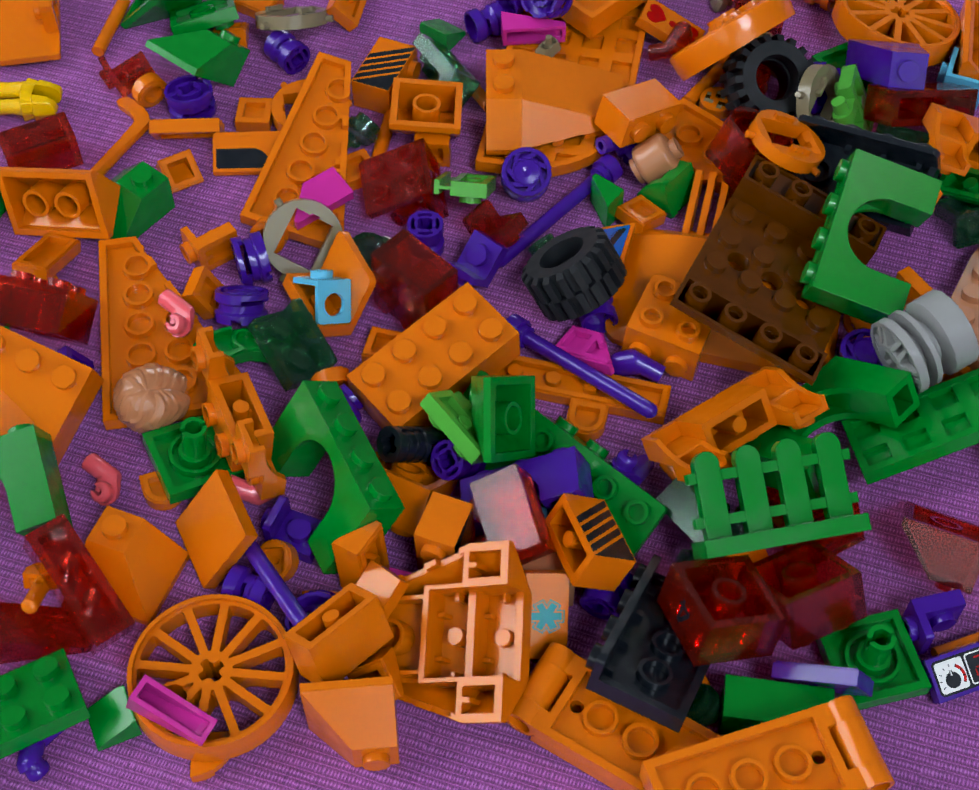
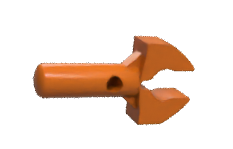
[21,560,70,614]

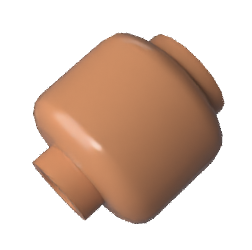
[629,133,684,184]

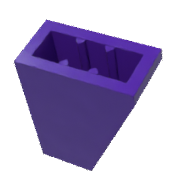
[845,39,929,90]

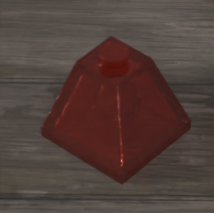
[901,501,979,594]

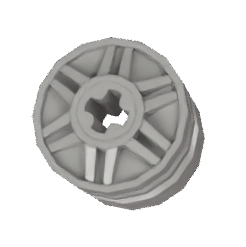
[870,289,979,394]

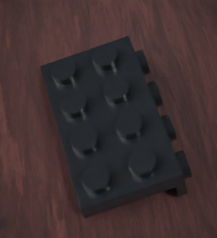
[780,114,941,237]
[585,554,735,733]

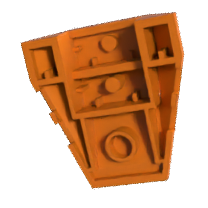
[486,49,624,155]
[378,540,532,724]

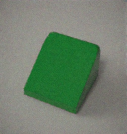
[420,18,466,53]
[590,173,624,227]
[88,685,142,751]

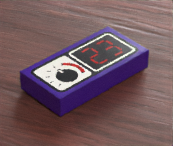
[920,640,979,704]

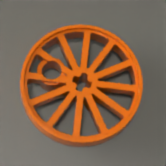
[669,0,796,81]
[832,0,961,67]
[127,594,299,762]

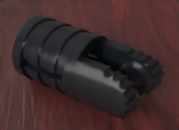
[376,426,449,463]

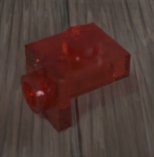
[98,51,155,98]
[462,200,529,248]

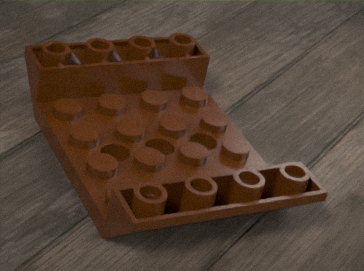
[670,154,887,386]

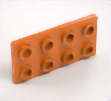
[0,0,61,66]

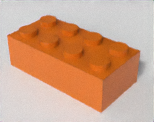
[346,282,520,429]

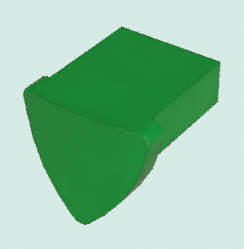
[637,160,695,219]

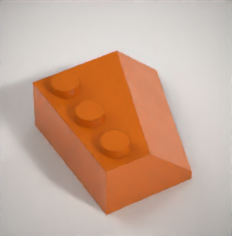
[0,325,104,465]

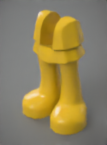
[0,78,63,121]

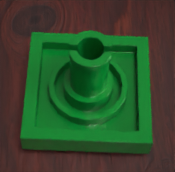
[142,415,246,505]
[813,609,932,710]

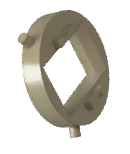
[255,4,334,30]
[795,64,840,122]
[263,197,351,282]

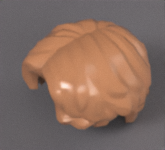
[113,363,190,434]

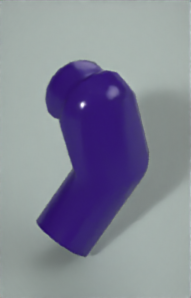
[595,135,638,165]
[611,349,666,383]
[611,449,654,486]
[16,730,64,782]

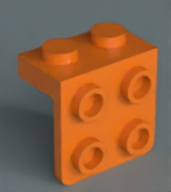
[282,231,376,338]
[621,274,712,381]

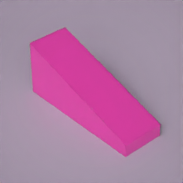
[501,11,566,46]
[126,674,218,746]

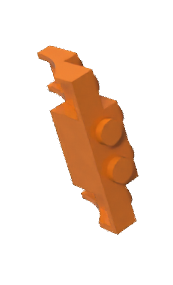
[922,103,979,177]
[191,326,287,500]
[641,366,829,482]

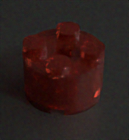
[705,107,793,188]

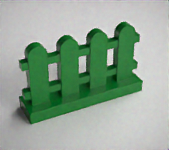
[684,432,872,560]

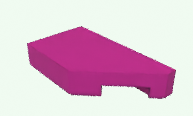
[294,167,354,230]
[555,325,615,376]

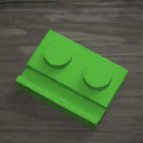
[434,171,497,204]

